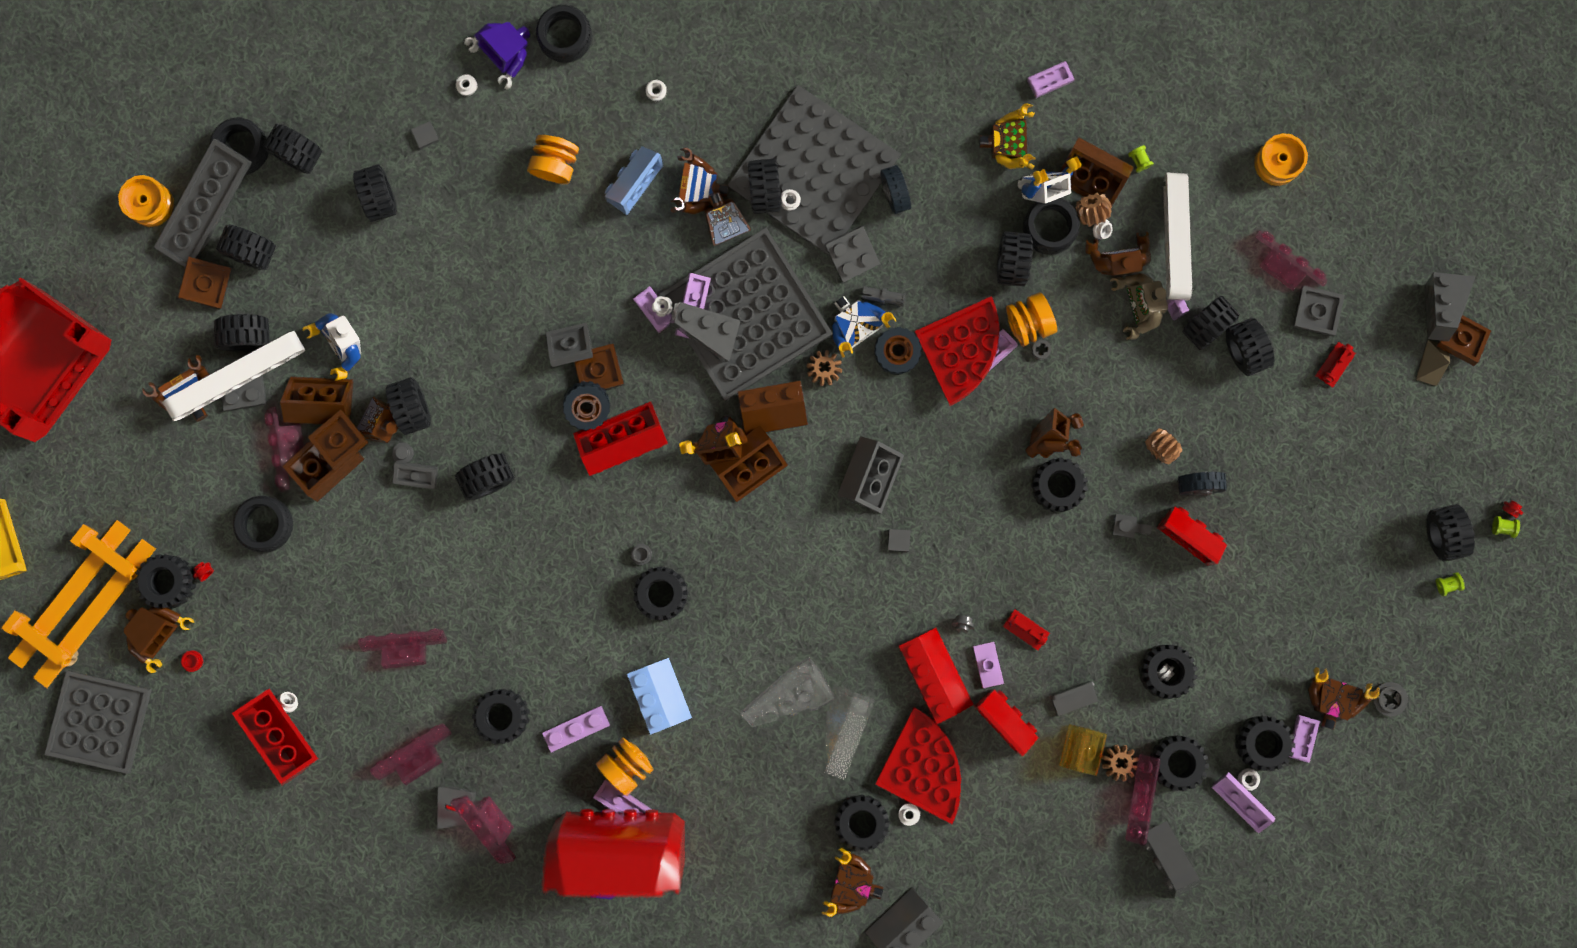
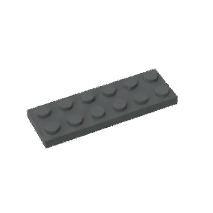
[154,139,252,268]

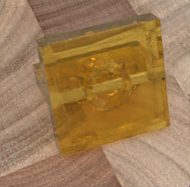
[1059,724,1107,776]

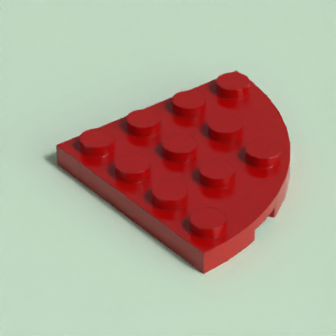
[915,296,1000,406]
[875,707,961,824]

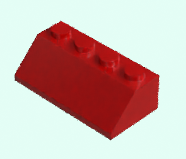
[573,401,668,476]
[898,628,974,724]
[232,689,318,786]

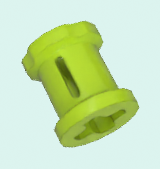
[1128,145,1154,173]
[1492,516,1520,538]
[1436,572,1465,597]

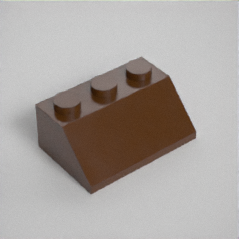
[1060,137,1134,207]
[280,377,353,424]
[738,381,808,435]
[710,426,788,502]
[282,441,365,502]

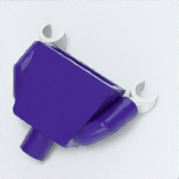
[465,22,530,89]

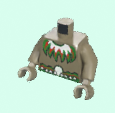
[1110,273,1168,340]

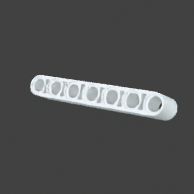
[1164,172,1192,300]
[162,331,305,421]

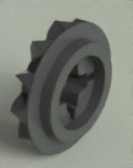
[1373,682,1408,717]

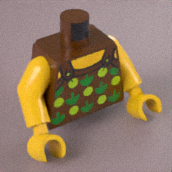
[979,103,1036,169]

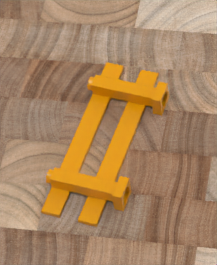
[1,520,156,688]

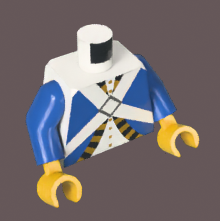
[1018,156,1081,203]
[832,296,896,358]
[302,313,361,381]

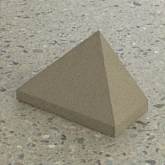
[1416,340,1450,386]

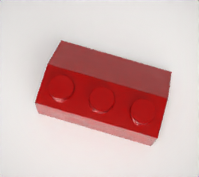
[1157,506,1227,566]
[974,689,1039,756]

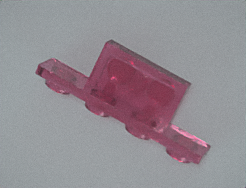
[1255,230,1328,291]
[264,407,304,493]
[358,629,447,669]
[370,723,452,785]
[1125,755,1160,845]
[450,795,516,864]

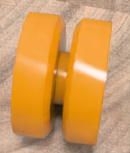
[1254,133,1308,186]
[118,175,174,227]

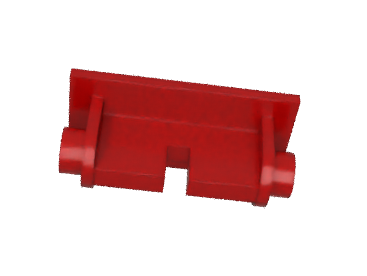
[1315,342,1356,388]
[1003,609,1050,651]

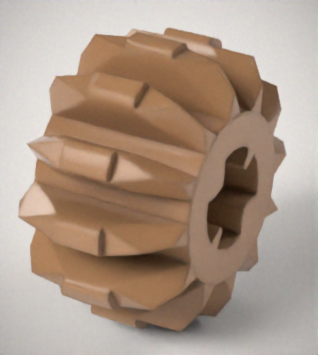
[1075,193,1112,227]
[807,350,842,386]
[1145,428,1182,464]
[1102,744,1139,781]

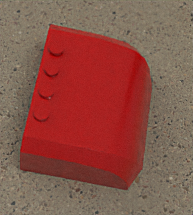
[0,277,112,442]
[543,809,685,897]

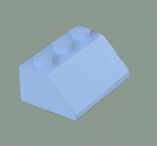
[605,146,663,215]
[627,658,692,735]

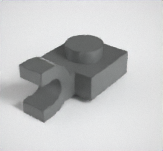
[1112,514,1152,539]

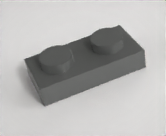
[393,461,438,489]

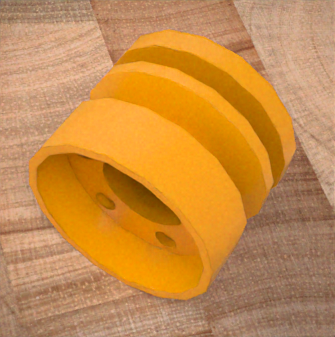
[527,135,579,184]
[1006,292,1057,347]
[596,738,654,796]

